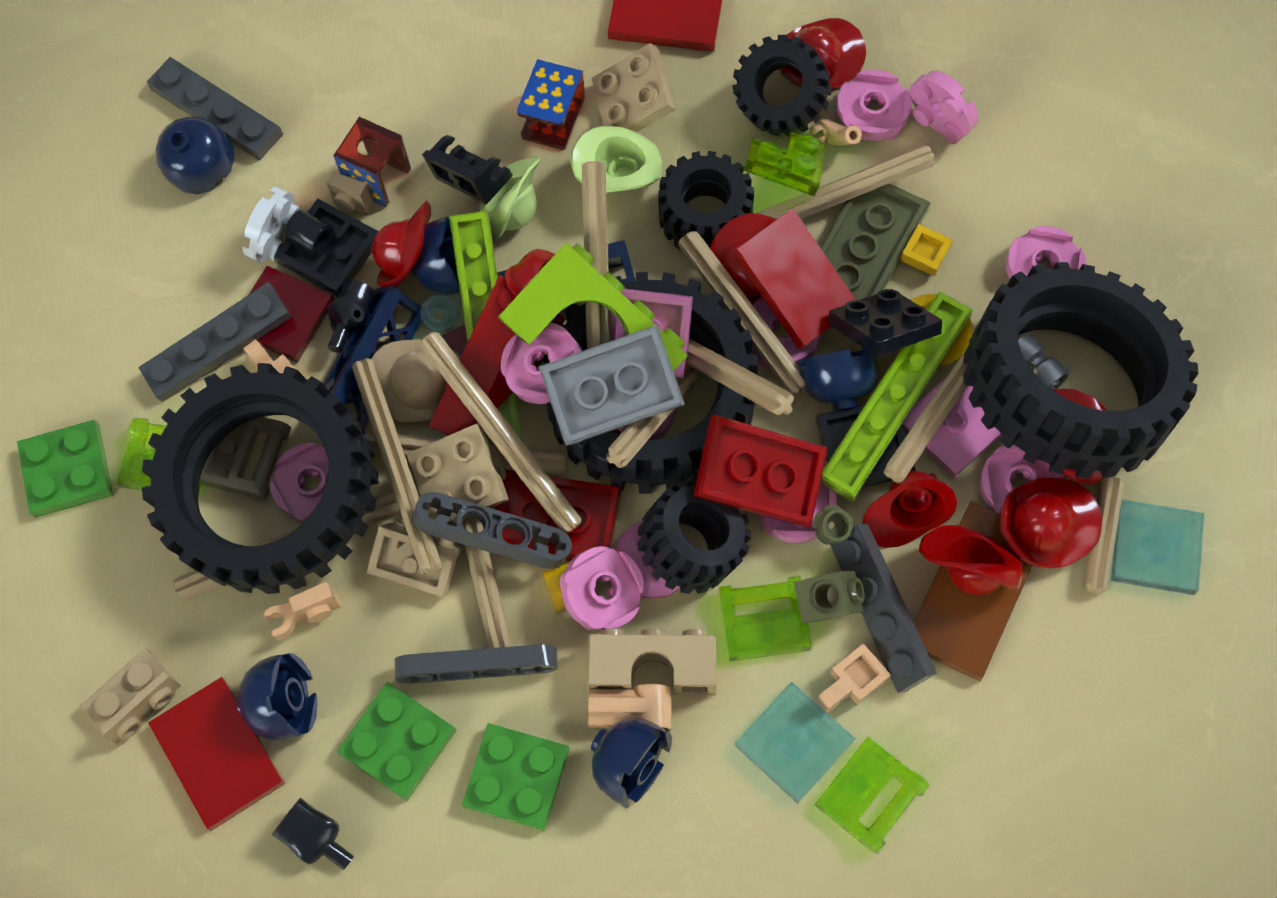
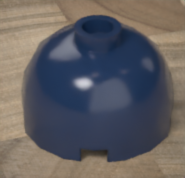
[156,117,235,194]
[411,217,460,295]
[797,347,878,410]
[237,653,318,740]
[591,718,672,808]

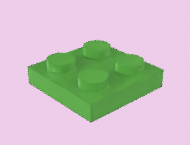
[17,420,113,518]
[337,682,457,801]
[462,723,570,831]

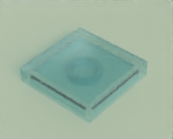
[1111,499,1204,595]
[735,681,856,804]

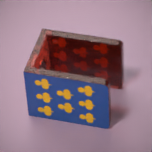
[517,59,585,150]
[333,116,411,207]

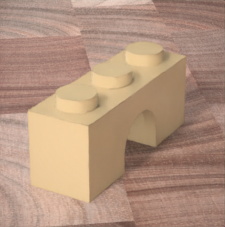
[588,628,716,695]

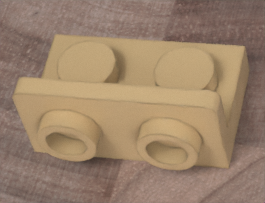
[366,518,465,597]
[80,648,181,744]

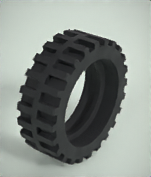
[963,262,1199,479]
[543,272,758,494]
[142,363,379,594]

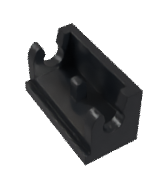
[422,135,513,205]

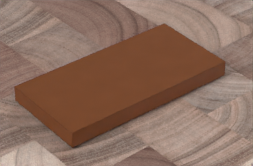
[914,500,1032,682]

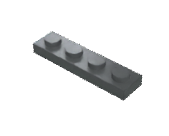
[147,57,283,160]
[138,282,292,402]
[830,524,937,693]

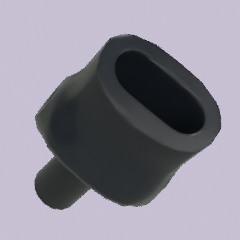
[327,280,374,353]
[272,797,354,870]

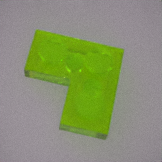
[743,132,825,197]

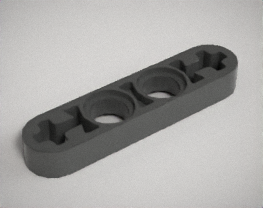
[412,492,572,569]
[395,644,558,684]

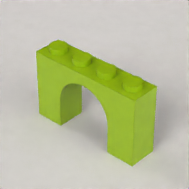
[498,242,688,429]

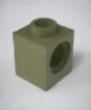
[794,571,865,623]

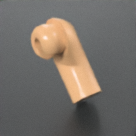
[808,119,862,147]

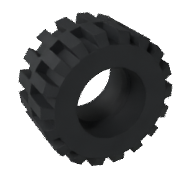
[732,35,832,136]
[658,151,754,250]
[637,479,751,594]

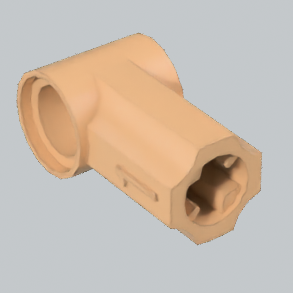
[588,684,672,732]

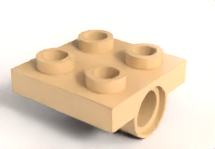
[591,43,675,132]
[406,424,509,525]

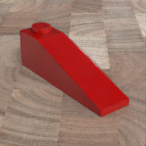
[428,275,565,436]

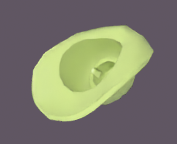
[570,126,663,193]
[478,156,541,241]

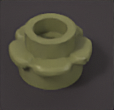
[813,505,853,545]

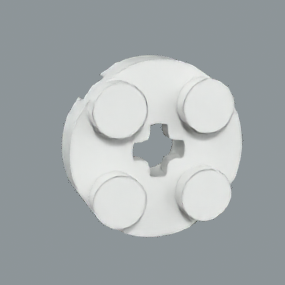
[242,187,301,263]

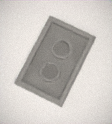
[539,325,685,446]

